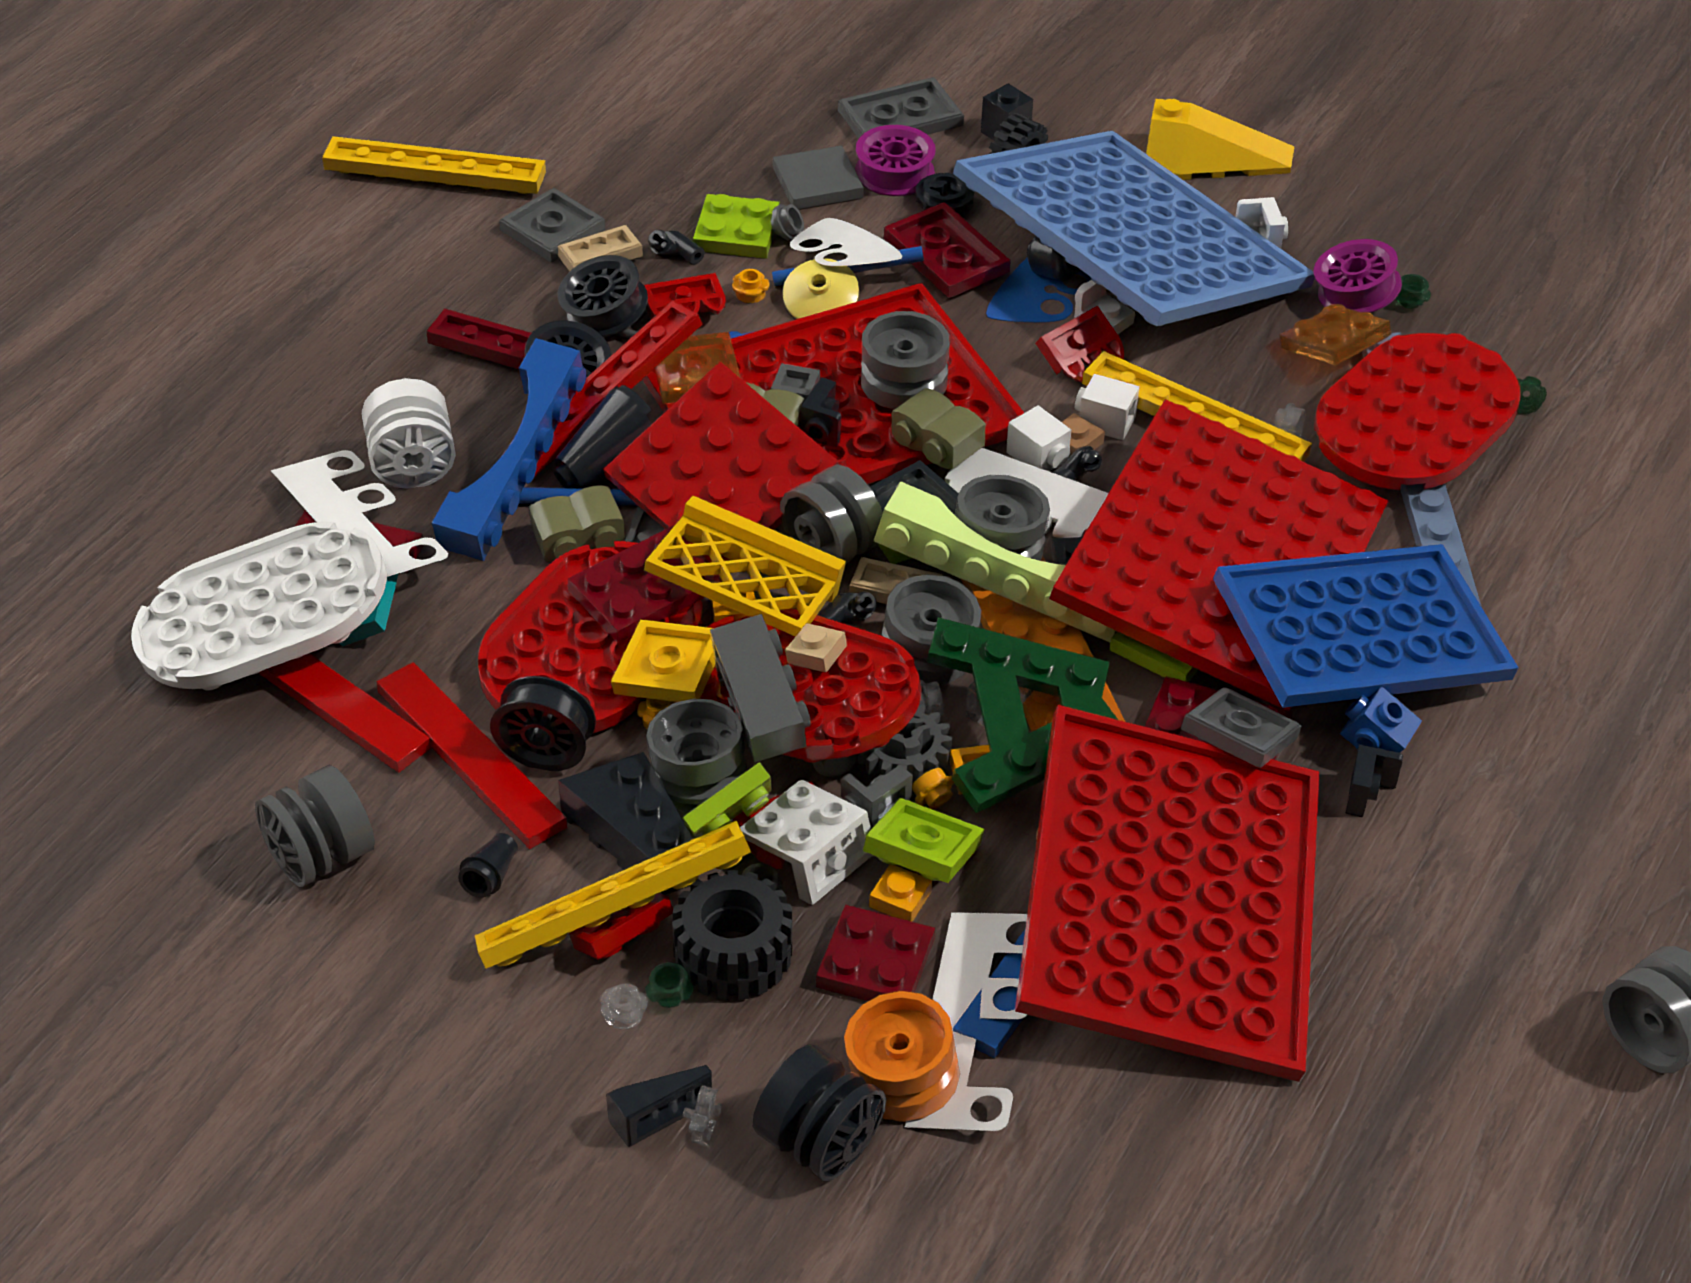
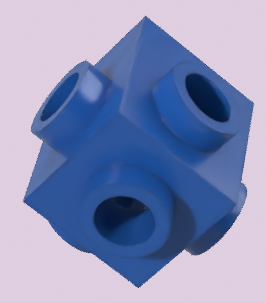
[1340,687,1422,753]

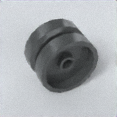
[861,311,950,410]
[780,464,883,565]
[955,475,1050,561]
[881,574,981,686]
[1602,946,1691,1073]

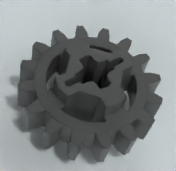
[857,704,952,782]

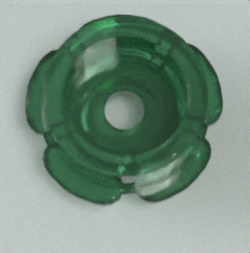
[1395,274,1431,309]
[1517,376,1547,414]
[645,962,693,1008]

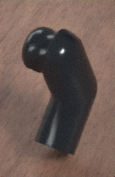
[818,591,877,622]

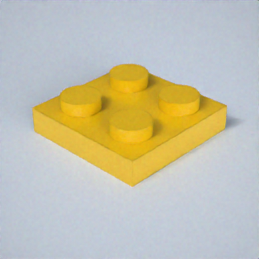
[611,620,715,702]

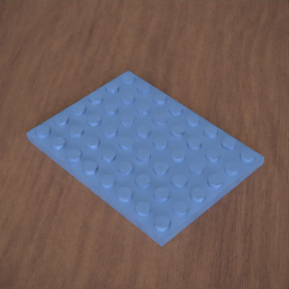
[953,131,1315,326]

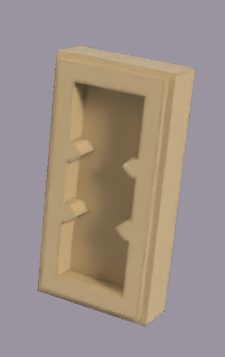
[558,225,643,271]
[849,557,943,604]

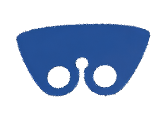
[986,257,1091,322]

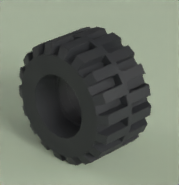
[672,870,793,1000]

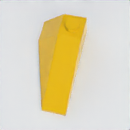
[1146,99,1294,180]

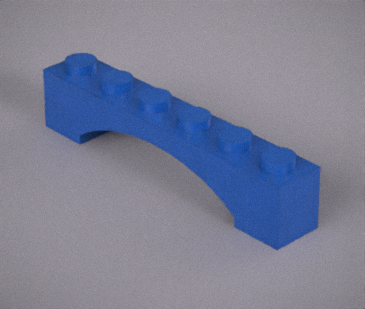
[432,338,586,561]

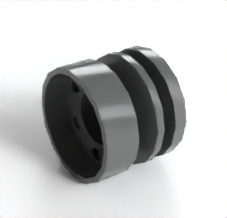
[646,699,747,819]
[255,764,375,887]

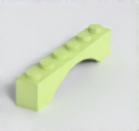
[874,482,1116,642]

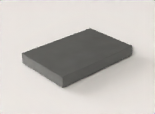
[838,77,964,139]

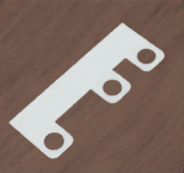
[271,450,448,577]
[905,913,1027,1131]

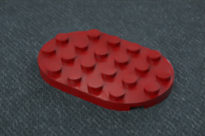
[1314,333,1520,490]
[478,541,703,733]
[700,609,921,763]

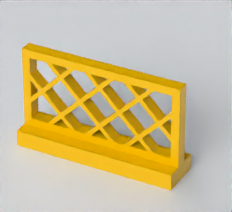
[644,496,846,637]

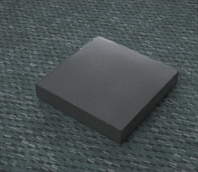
[773,145,864,209]
[499,187,605,262]
[1181,687,1301,768]

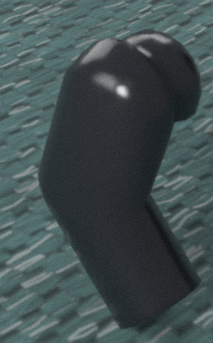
[648,229,705,265]
[1052,446,1102,481]

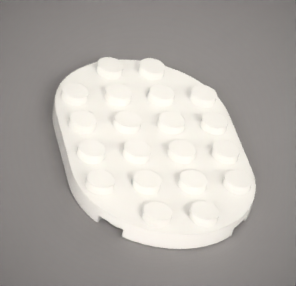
[131,522,387,690]

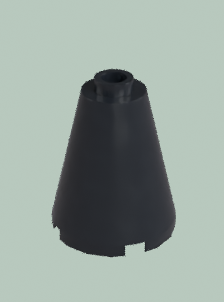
[553,385,652,489]

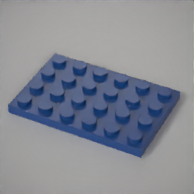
[1213,544,1519,708]

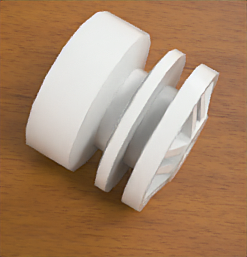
[362,378,456,489]

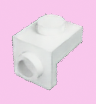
[1236,197,1288,249]

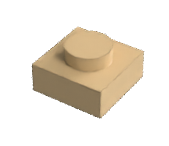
[785,623,847,672]

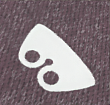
[790,218,902,266]

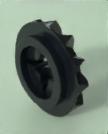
[916,173,975,212]

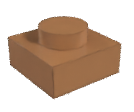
[1062,413,1105,457]

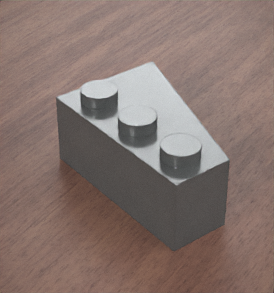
[710,614,811,763]

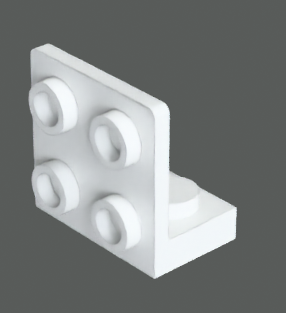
[740,780,873,905]

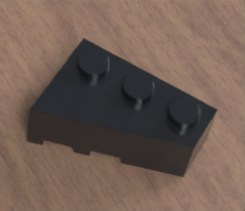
[558,752,699,895]

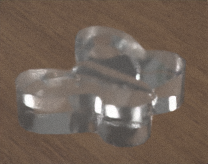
[683,1086,722,1146]

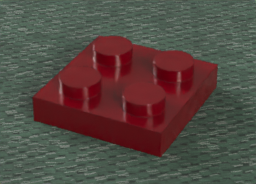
[816,904,935,1001]

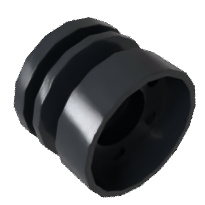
[752,1044,886,1181]

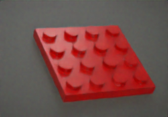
[603,361,838,562]

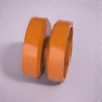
[844,991,960,1122]

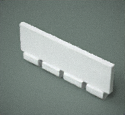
[945,448,1109,538]

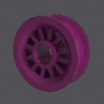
[855,125,936,196]
[1314,239,1402,316]

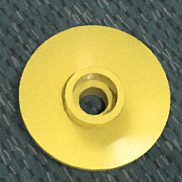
[783,258,859,319]

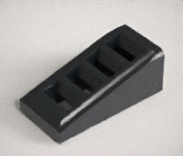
[606,1065,713,1147]

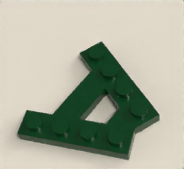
[926,617,1118,813]

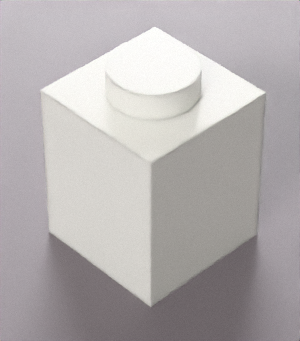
[1075,374,1140,440]
[1006,405,1072,471]

